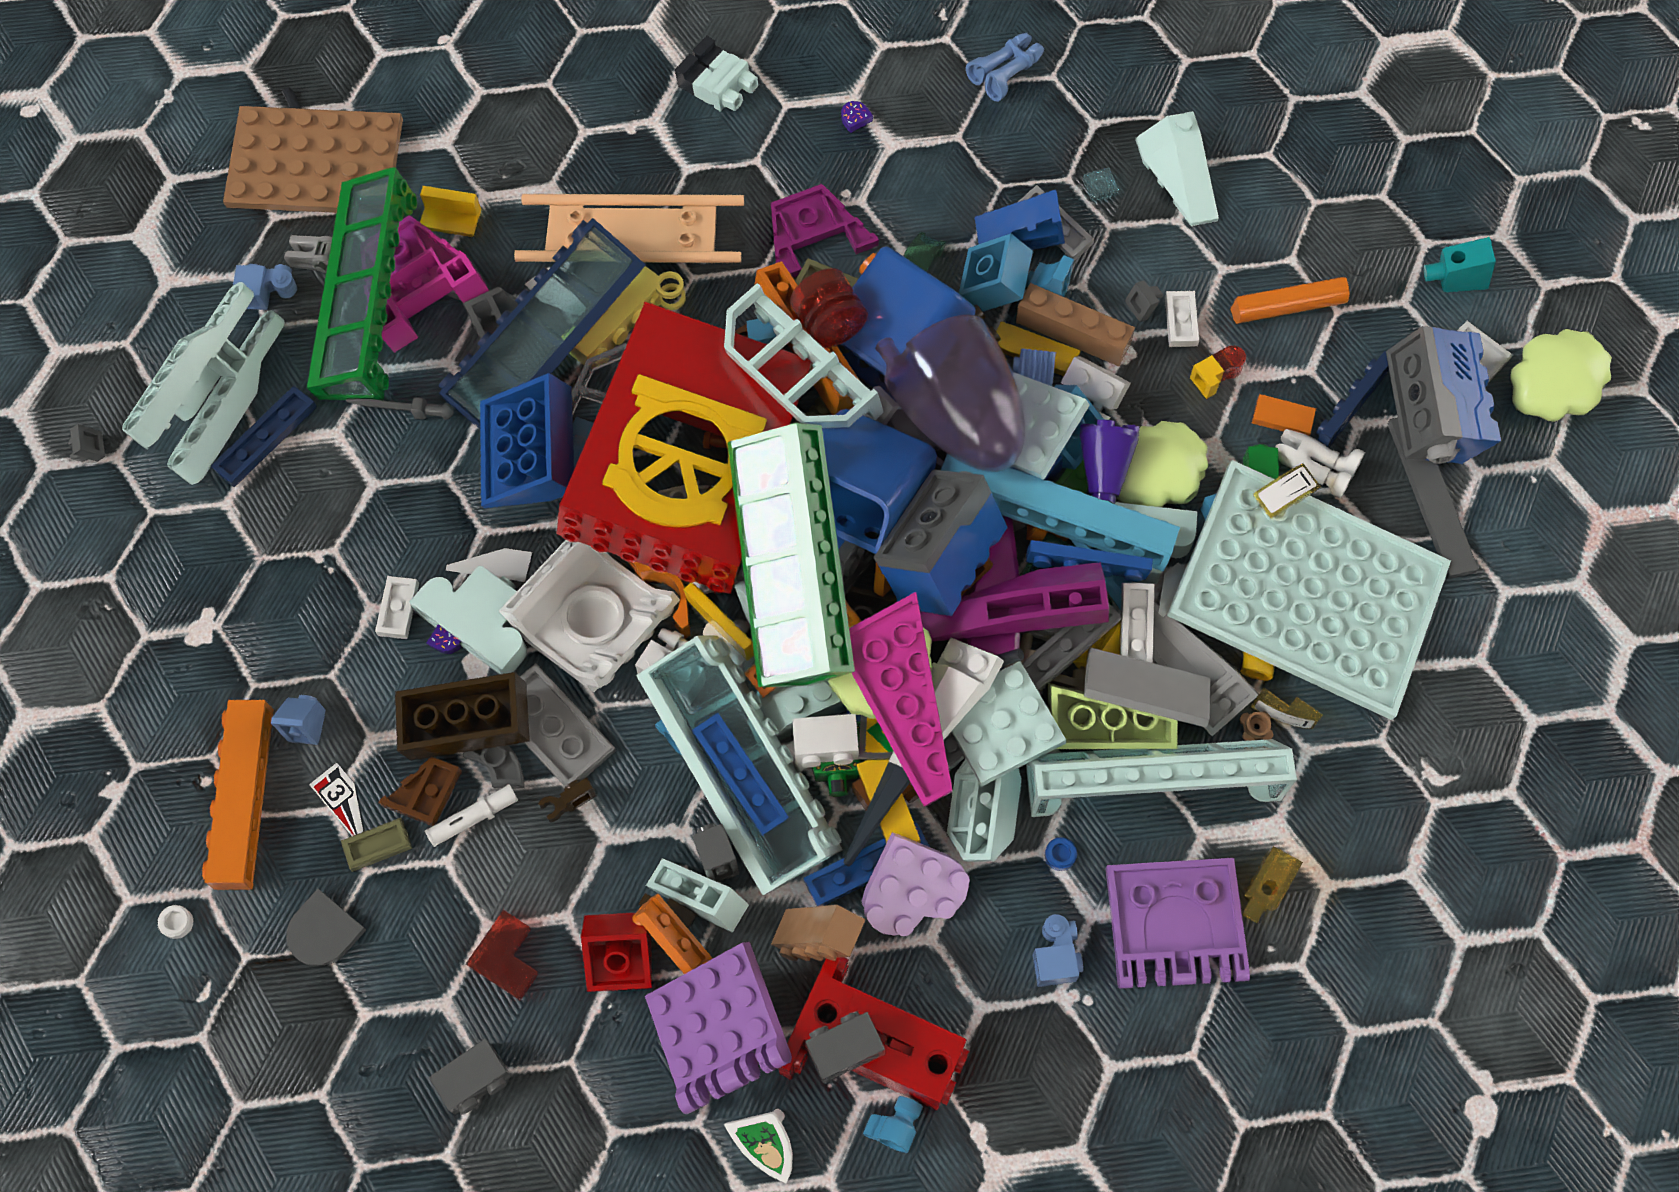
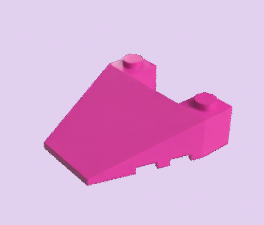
[362,215,489,353]

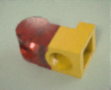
[1190,346,1246,399]

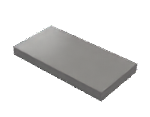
[1084,647,1210,727]
[520,663,616,787]

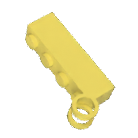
[562,266,686,370]

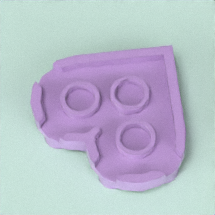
[862,832,970,936]

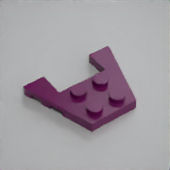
[771,184,879,278]

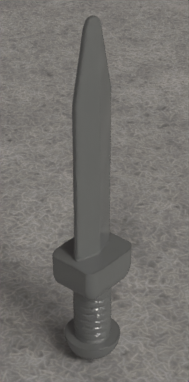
[346,397,454,420]

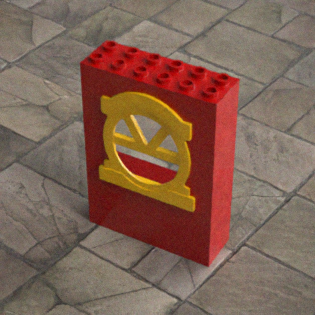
[556,302,812,594]

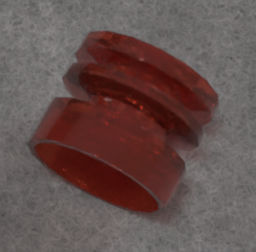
[790,268,868,348]

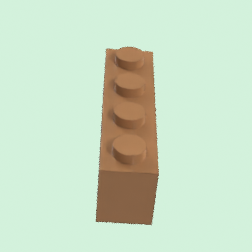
[1016,283,1135,366]
[771,905,865,961]

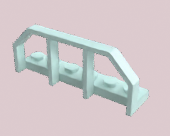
[724,283,884,428]

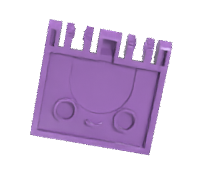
[1105,858,1250,989]
[645,942,792,1114]

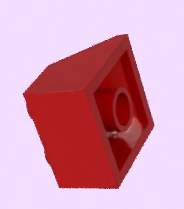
[581,913,652,992]

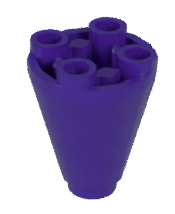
[1080,419,1140,504]

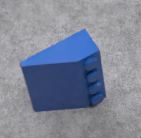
[480,373,574,508]

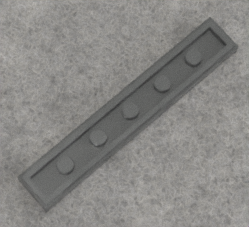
[1387,417,1478,579]

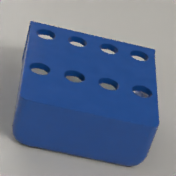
[824,246,976,403]
[768,409,937,554]

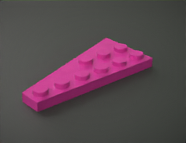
[849,592,953,807]

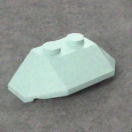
[747,662,847,748]
[947,759,1021,862]

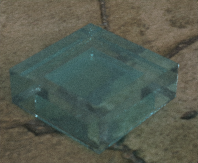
[1082,167,1119,202]

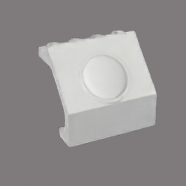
[499,540,680,692]

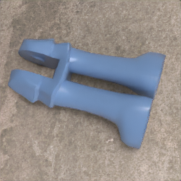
[966,33,1044,102]

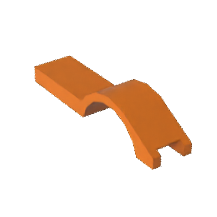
[628,562,691,639]

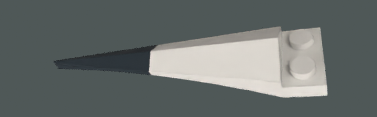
[844,638,1004,867]

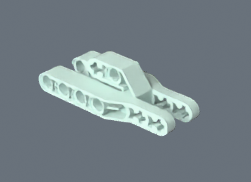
[122,282,285,485]

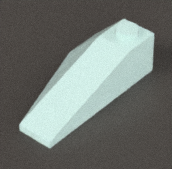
[1136,112,1219,226]

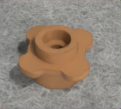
[1240,711,1273,741]

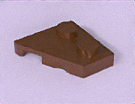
[378,757,462,826]

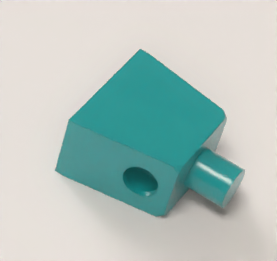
[1424,237,1496,292]

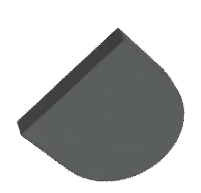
[286,889,366,966]

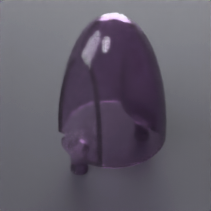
[875,315,1025,472]

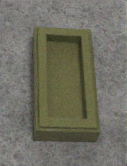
[341,818,413,872]

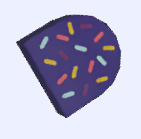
[841,101,873,133]
[426,625,462,654]

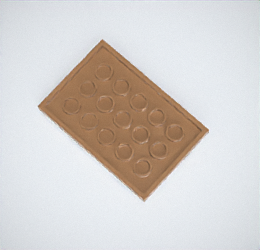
[223,106,403,215]

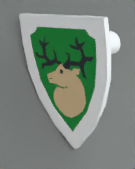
[724,1109,793,1183]

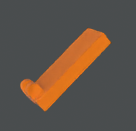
[632,894,713,974]

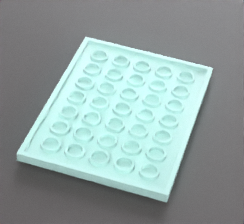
[1167,460,1451,720]

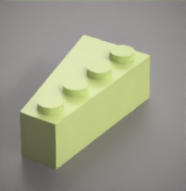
[1048,683,1178,749]

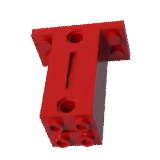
[778,957,969,1111]

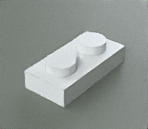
[1165,291,1199,347]
[375,576,419,639]

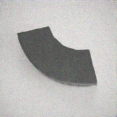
[463,745,525,788]

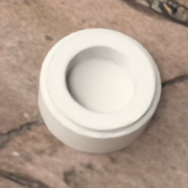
[158,905,193,939]

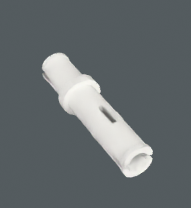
[425,784,518,847]

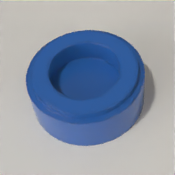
[1044,837,1077,871]

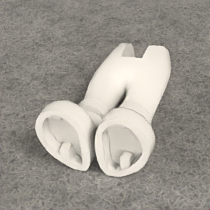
[1275,429,1365,499]

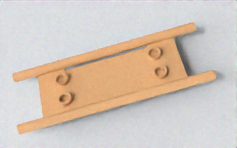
[514,194,744,263]

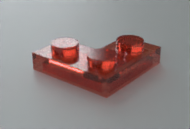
[466,910,539,1001]

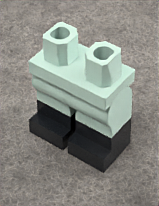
[675,35,758,112]

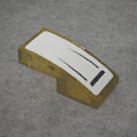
[1253,463,1321,520]
[1251,688,1323,729]

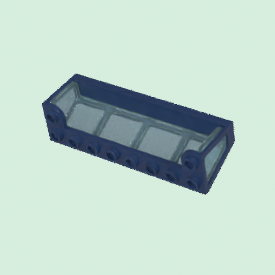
[438,218,646,429]

